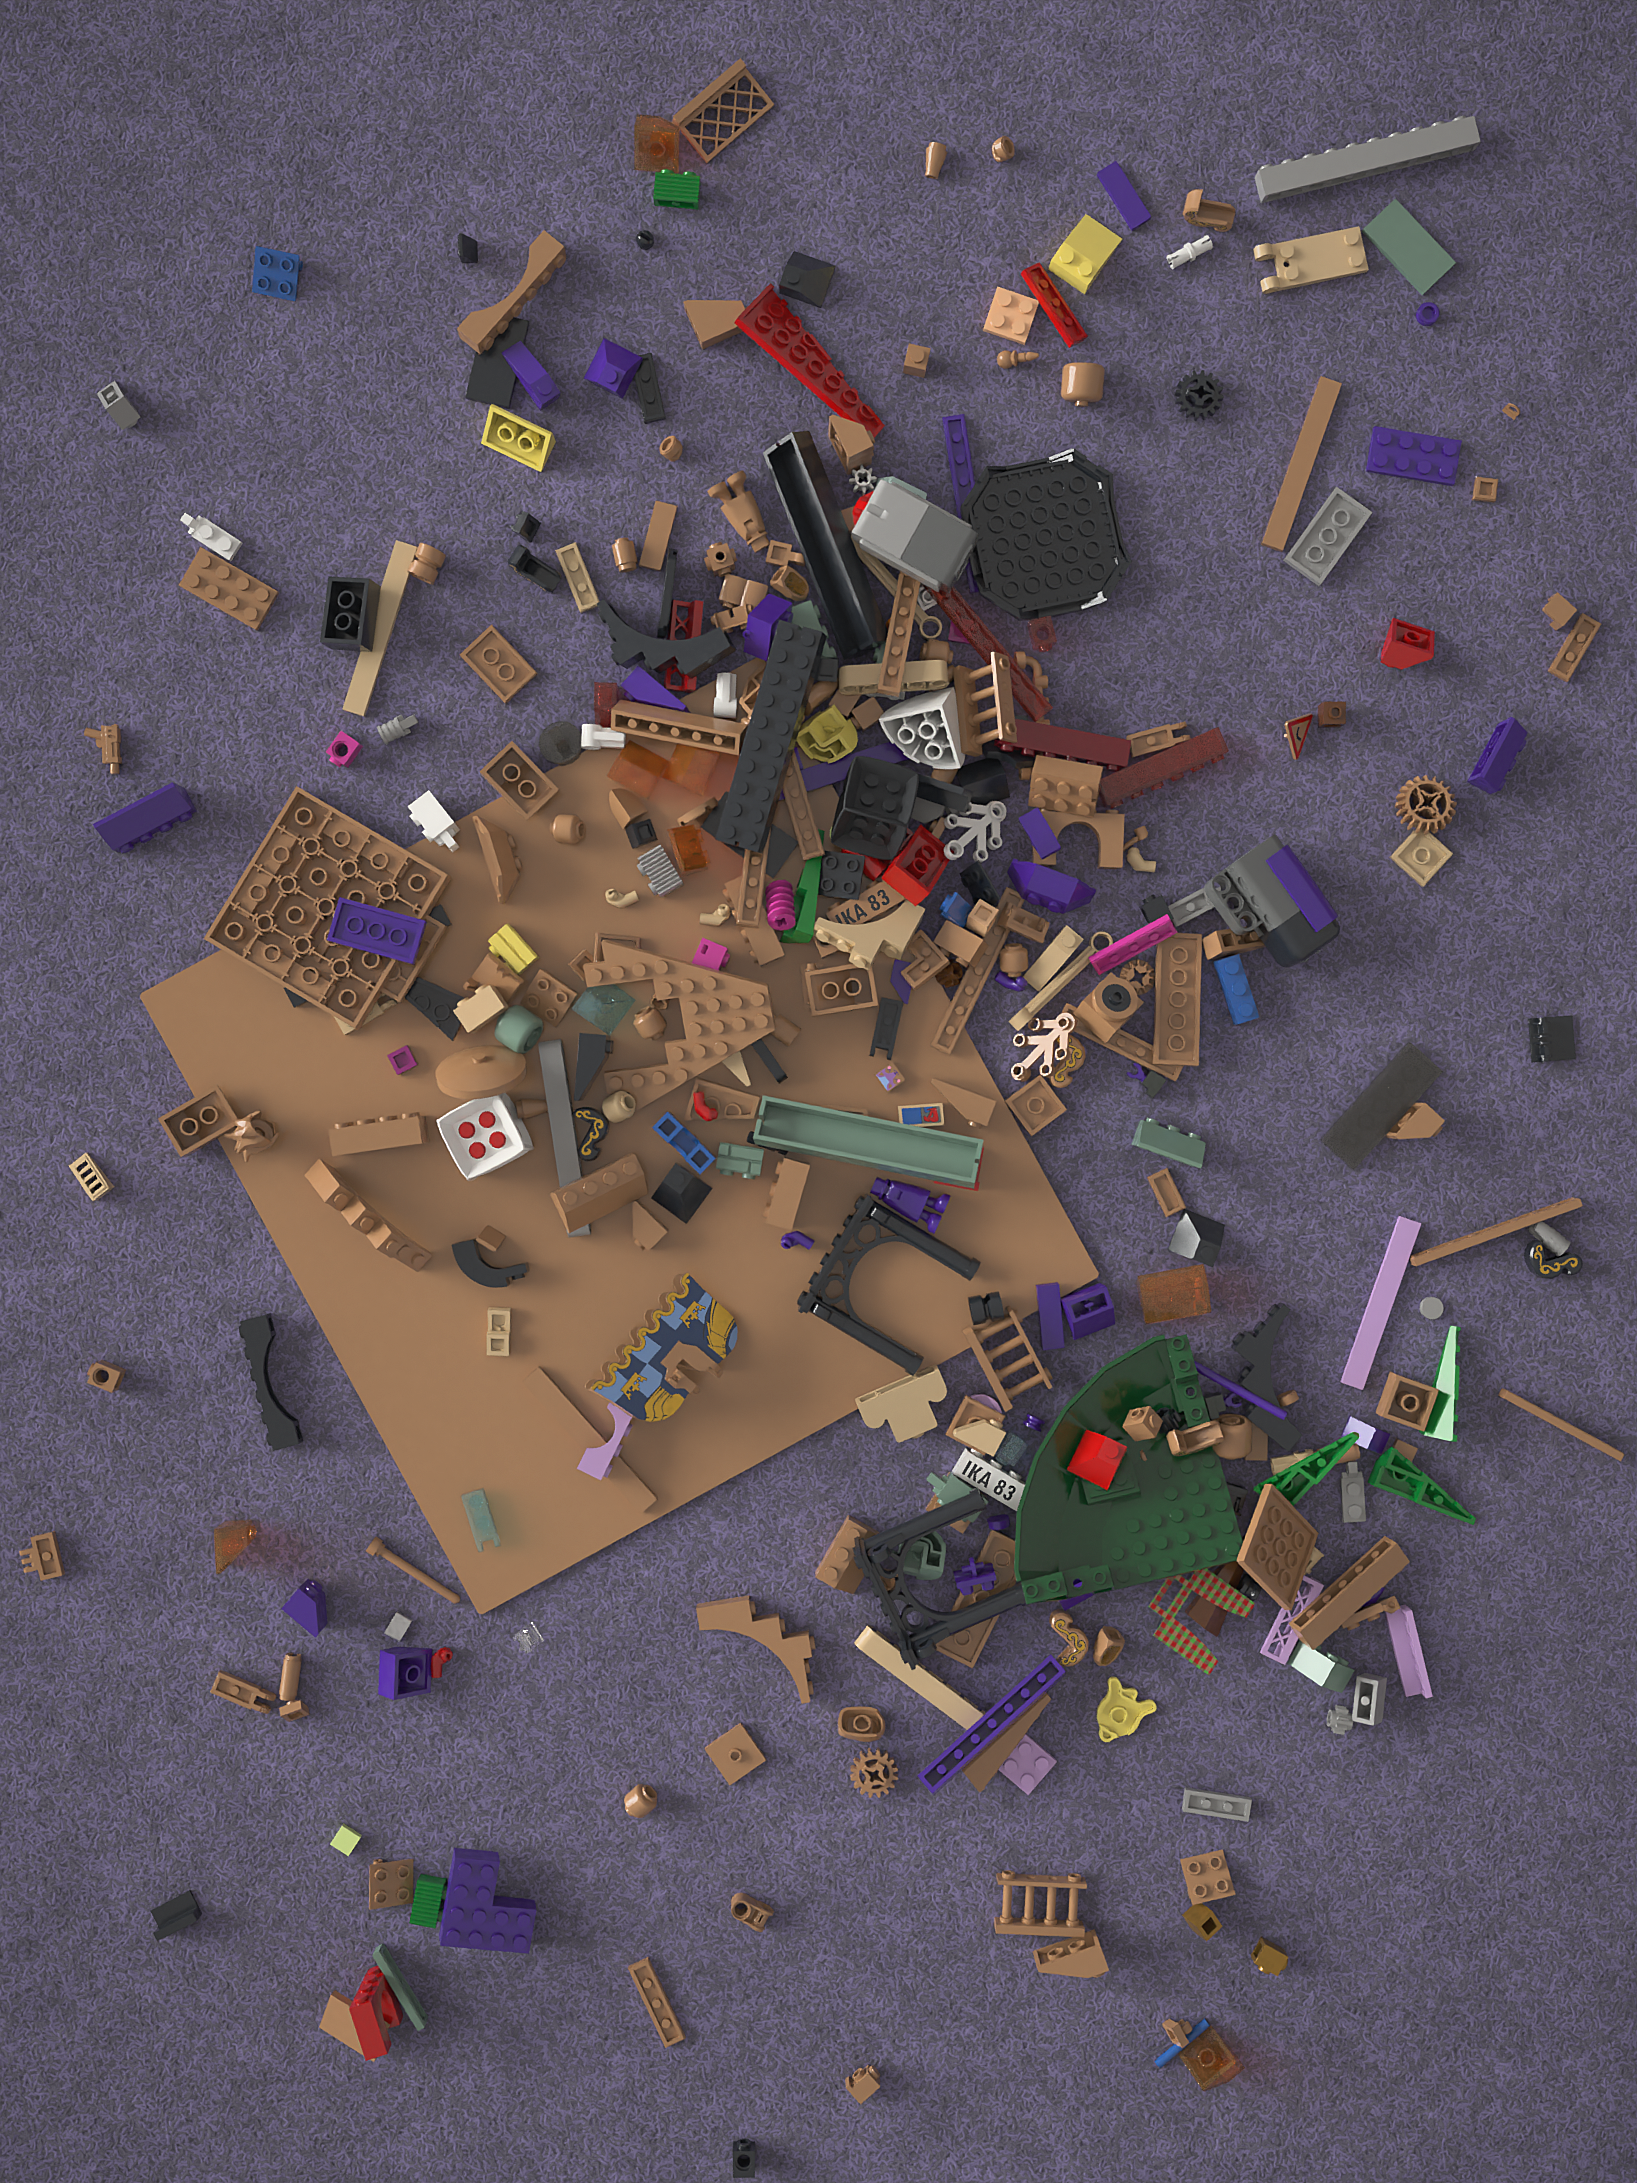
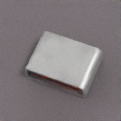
[384,1611,413,1642]

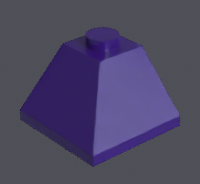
[584,338,643,399]

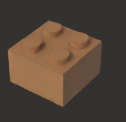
[1375,1372,1439,1431]

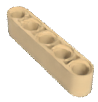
[838,660,949,695]

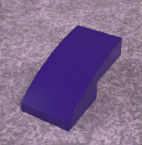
[1018,807,1061,860]

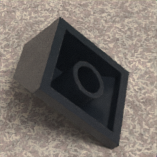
[779,251,836,308]
[651,1162,713,1224]
[1168,1209,1225,1267]

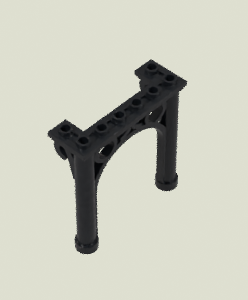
[797,1193,981,1376]
[852,1487,1028,1670]

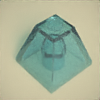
[572,984,636,1036]

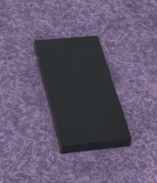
[465,317,529,409]
[701,791,798,879]

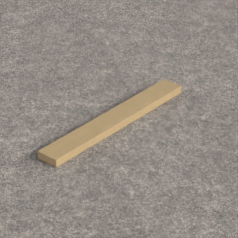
[343,540,418,717]

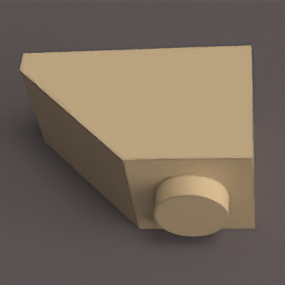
[953,1419,1006,1457]

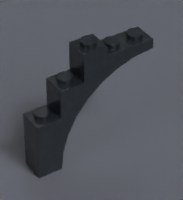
[597,599,737,678]
[1231,1303,1302,1452]

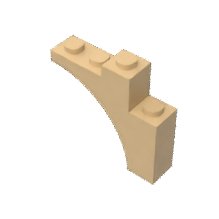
[813,899,925,971]

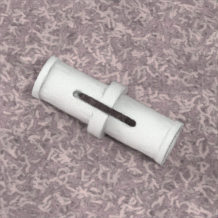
[1167,235,1213,269]

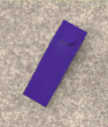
[502,341,561,411]
[620,666,691,713]

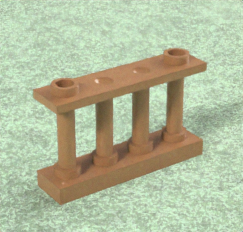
[953,652,1017,757]
[963,1306,1053,1412]
[994,1870,1087,1937]

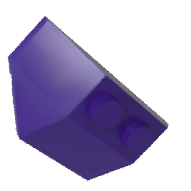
[1007,859,1096,914]

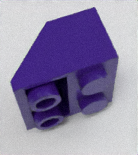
[1060,1283,1115,1340]

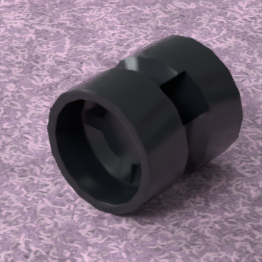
[968,1291,1004,1325]

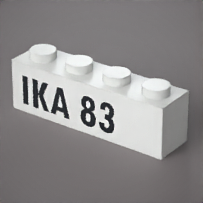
[952,1448,1026,1511]

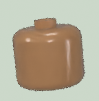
[1061,362,1105,407]
[1211,1413,1252,1460]

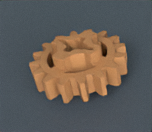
[850,1747,898,1798]

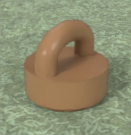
[992,136,1015,162]
[659,435,682,462]

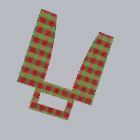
[1148,1568,1256,1675]

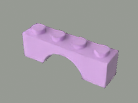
[577,1403,633,1480]

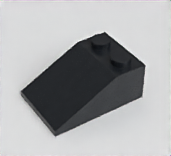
[574,1033,614,1101]

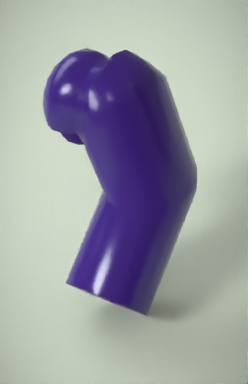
[994,971,1028,992]

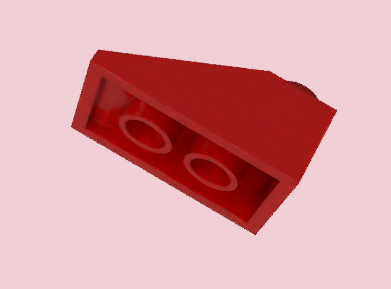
[881,824,954,906]

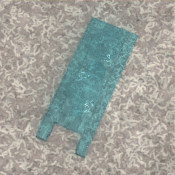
[461,1488,501,1552]

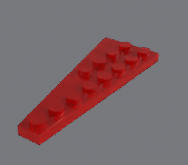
[734,283,885,438]

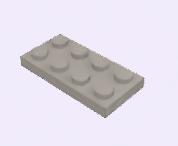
[1283,487,1372,586]

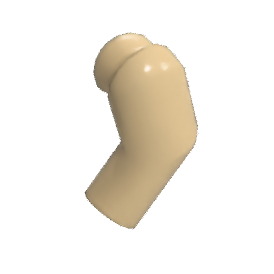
[605,889,639,908]

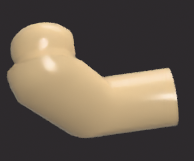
[1127,847,1156,872]
[699,904,731,926]

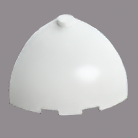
[879,687,965,769]

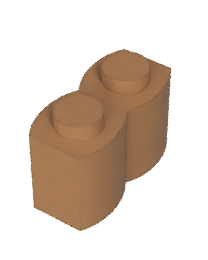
[718,574,769,611]

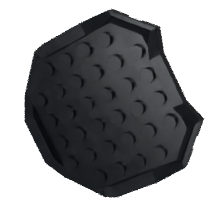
[960,448,1132,621]

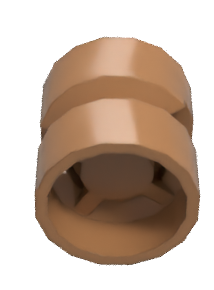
[407,543,446,585]

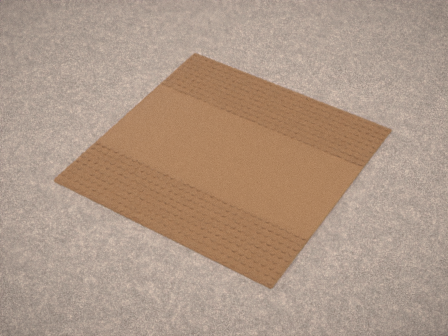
[140,657,1099,1614]

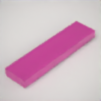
[1088,914,1178,975]

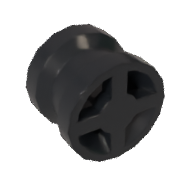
[1236,1573,1262,1601]

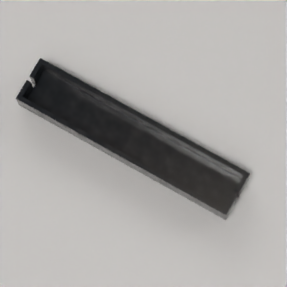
[763,431,888,660]
[715,620,827,854]

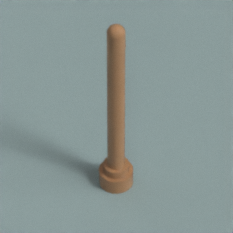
[366,1536,460,1604]

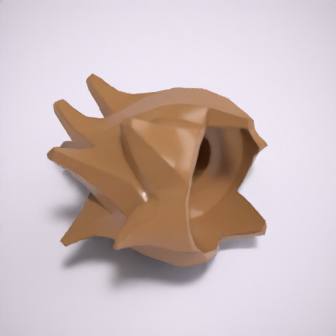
[224,1110,279,1162]

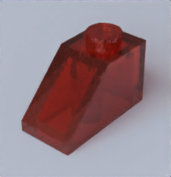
[594,682,619,728]

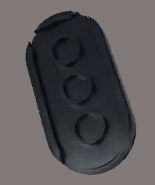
[657,548,678,638]

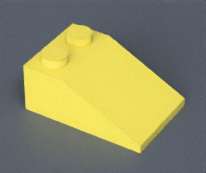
[1048,214,1122,294]

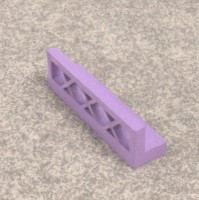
[1260,1575,1324,1665]
[1384,1605,1433,1698]

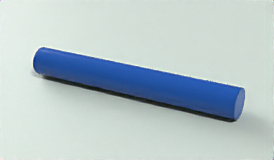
[1155,2018,1211,2068]

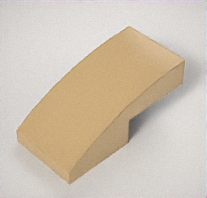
[487,1307,511,1356]

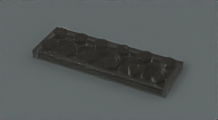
[1320,1042,1443,1170]

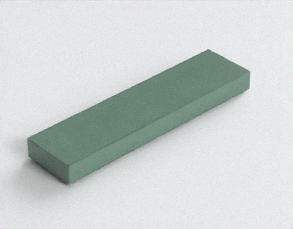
[372,1943,428,2031]

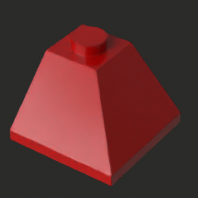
[1381,618,1435,670]
[1067,1430,1127,1491]

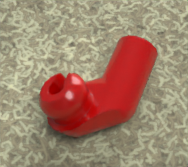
[693,1091,718,1122]
[431,1647,453,1678]

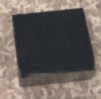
[458,233,478,263]
[625,819,658,849]

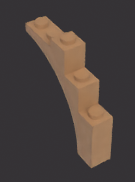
[305,1159,432,1272]
[696,1595,816,1704]

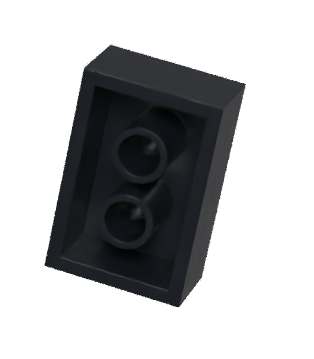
[320,576,381,652]

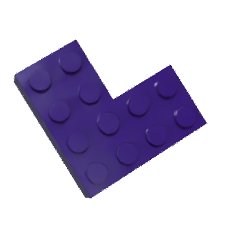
[439,1848,537,1954]

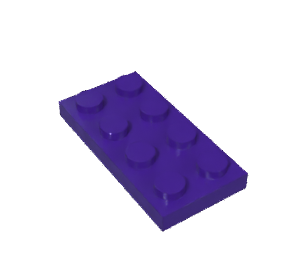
[1366,426,1462,486]
[327,897,427,965]

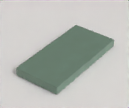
[1362,198,1456,295]

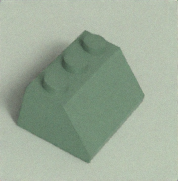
[1131,1117,1206,1169]

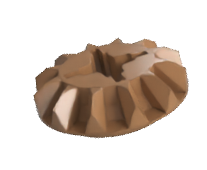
[1120,960,1155,995]

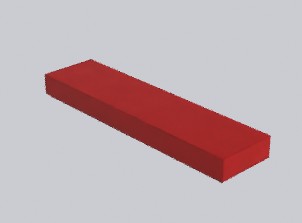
[1021,262,1088,348]

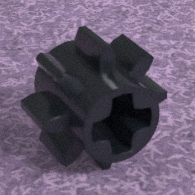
[1156,1407,1182,1435]

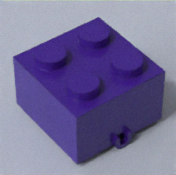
[743,593,793,661]

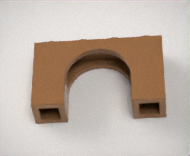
[1032,808,1125,870]

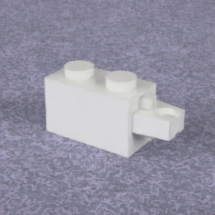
[408,790,460,852]

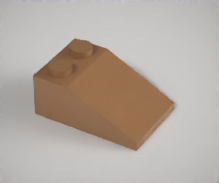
[480,741,559,820]
[805,964,878,1016]
[158,1085,238,1157]
[1033,1929,1109,1978]

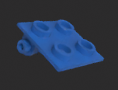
[252,246,303,301]

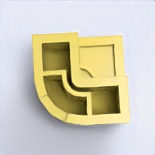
[796,704,858,764]

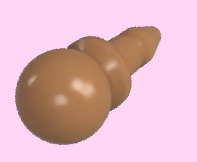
[997,350,1039,369]

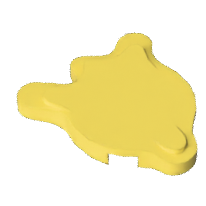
[1097,1677,1157,1742]

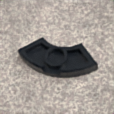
[982,739,1036,769]

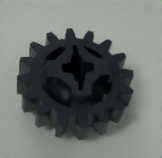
[1174,370,1224,421]

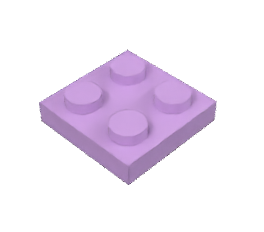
[998,1734,1057,1795]

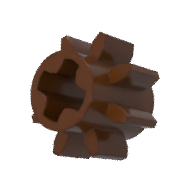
[935,959,963,988]

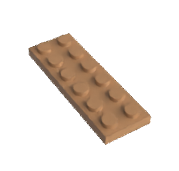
[1153,933,1202,1067]
[936,1530,1017,1668]

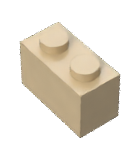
[453,984,510,1033]

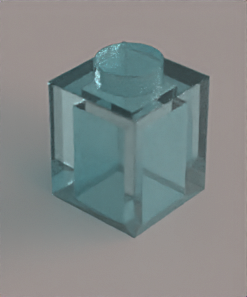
[995,1429,1028,1467]

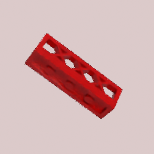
[664,600,704,693]

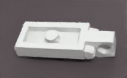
[180,513,243,562]

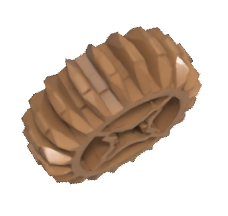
[1395,775,1457,835]

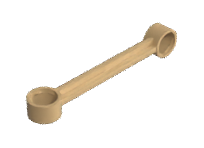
[851,535,942,640]
[1009,932,1113,1031]

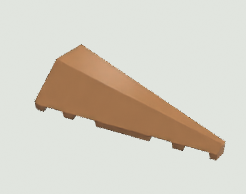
[962,1693,1052,1793]

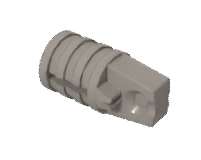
[377,714,419,745]

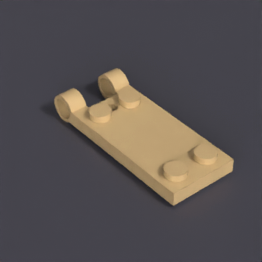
[1253,226,1369,294]

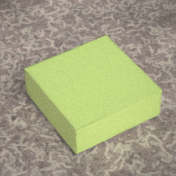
[330,1823,362,1856]

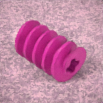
[765,880,796,931]

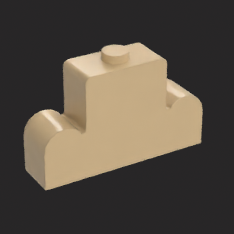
[855,1364,947,1443]

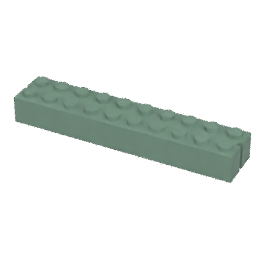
[753,1095,983,1189]

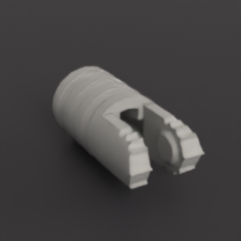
[1528,1221,1570,1257]

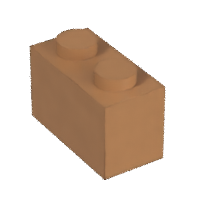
[933,920,988,968]

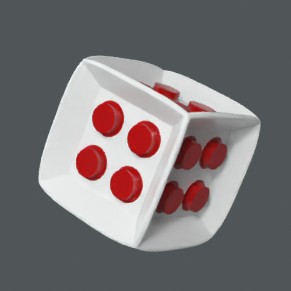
[437,1093,534,1181]

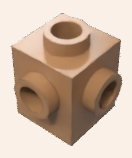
[704,542,737,577]

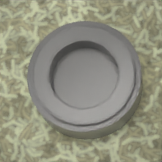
[1420,1297,1443,1319]

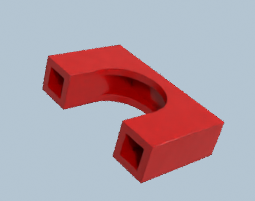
[349,1966,403,2061]

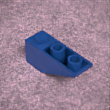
[939,892,973,928]

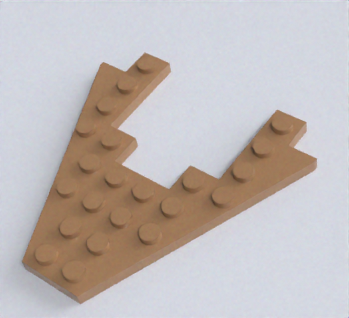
[583,940,776,1111]

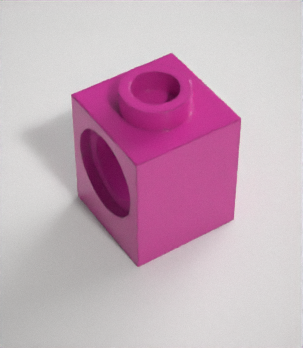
[326,731,363,768]

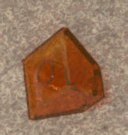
[634,114,680,173]
[214,1520,256,1574]
[1178,2025,1245,2092]

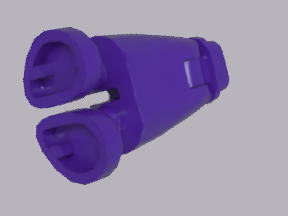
[870,1177,951,1234]

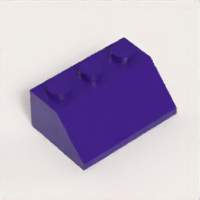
[1467,717,1528,794]

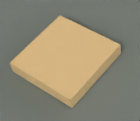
[1389,829,1453,887]

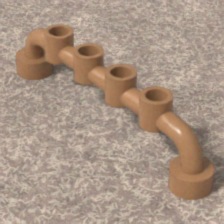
[1014,651,1050,780]

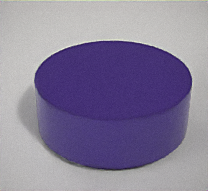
[1416,302,1440,326]
[987,1514,1010,1530]

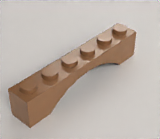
[457,230,566,355]

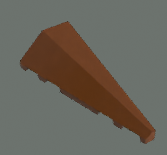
[1185,1534,1246,1637]

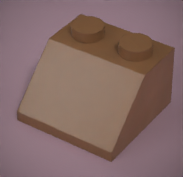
[1384,1102,1445,1139]

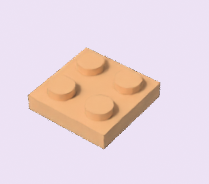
[983,286,1039,345]

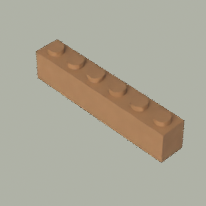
[611,700,748,755]
[1288,1536,1410,1650]

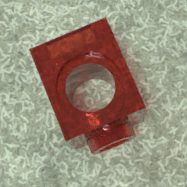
[1027,615,1057,652]

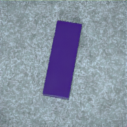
[1097,161,1151,231]
[1036,1282,1065,1351]

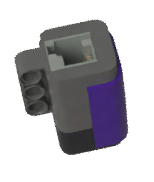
[1204,834,1340,967]

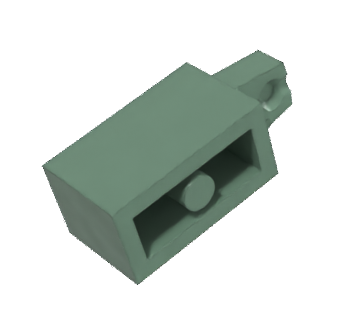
[926,1471,989,1523]

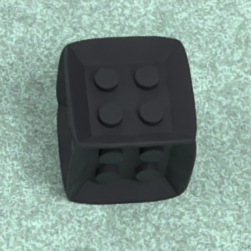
[831,756,919,860]

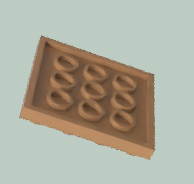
[1236,1484,1319,1610]

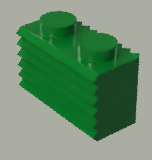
[653,169,701,210]
[409,1874,447,1929]

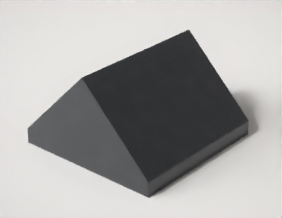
[956,758,1010,806]

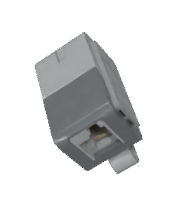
[851,479,979,593]

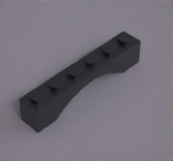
[239,1313,303,1451]

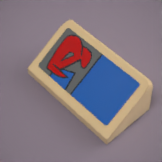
[898,1103,944,1127]

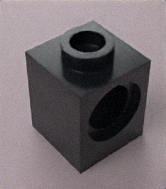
[1139,894,1174,924]
[733,2138,755,2178]

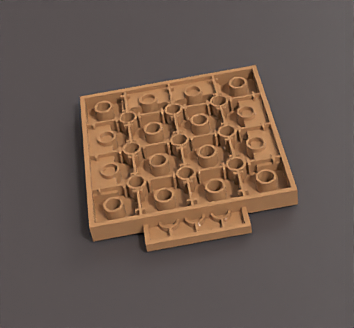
[204,786,451,1030]

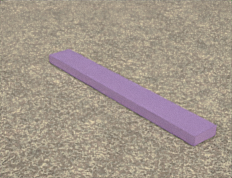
[1340,1216,1421,1390]

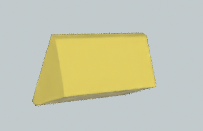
[481,404,556,472]

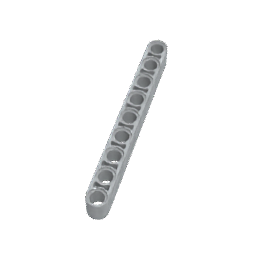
[538,1039,591,1238]

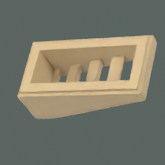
[69,1152,114,1201]

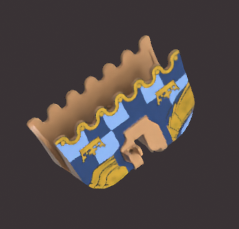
[585,1273,738,1422]

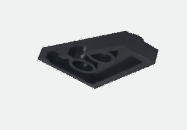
[405,977,464,1041]

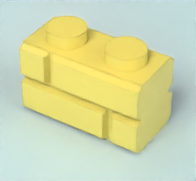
[488,923,539,975]

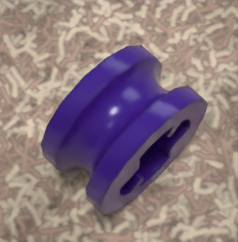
[1023,1413,1045,1432]

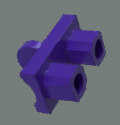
[953,1557,996,1596]

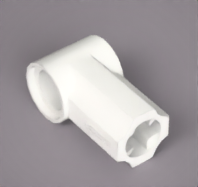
[714,673,737,718]
[581,724,626,750]

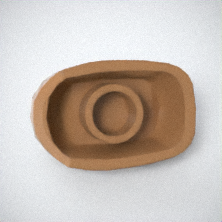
[838,1707,885,1742]

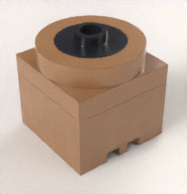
[1073,972,1144,1044]

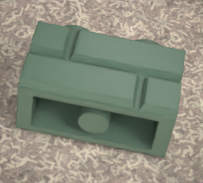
[716,1142,764,1179]

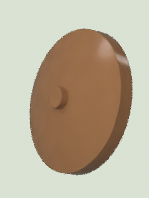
[436,1045,527,1099]

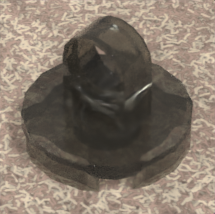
[539,721,582,766]

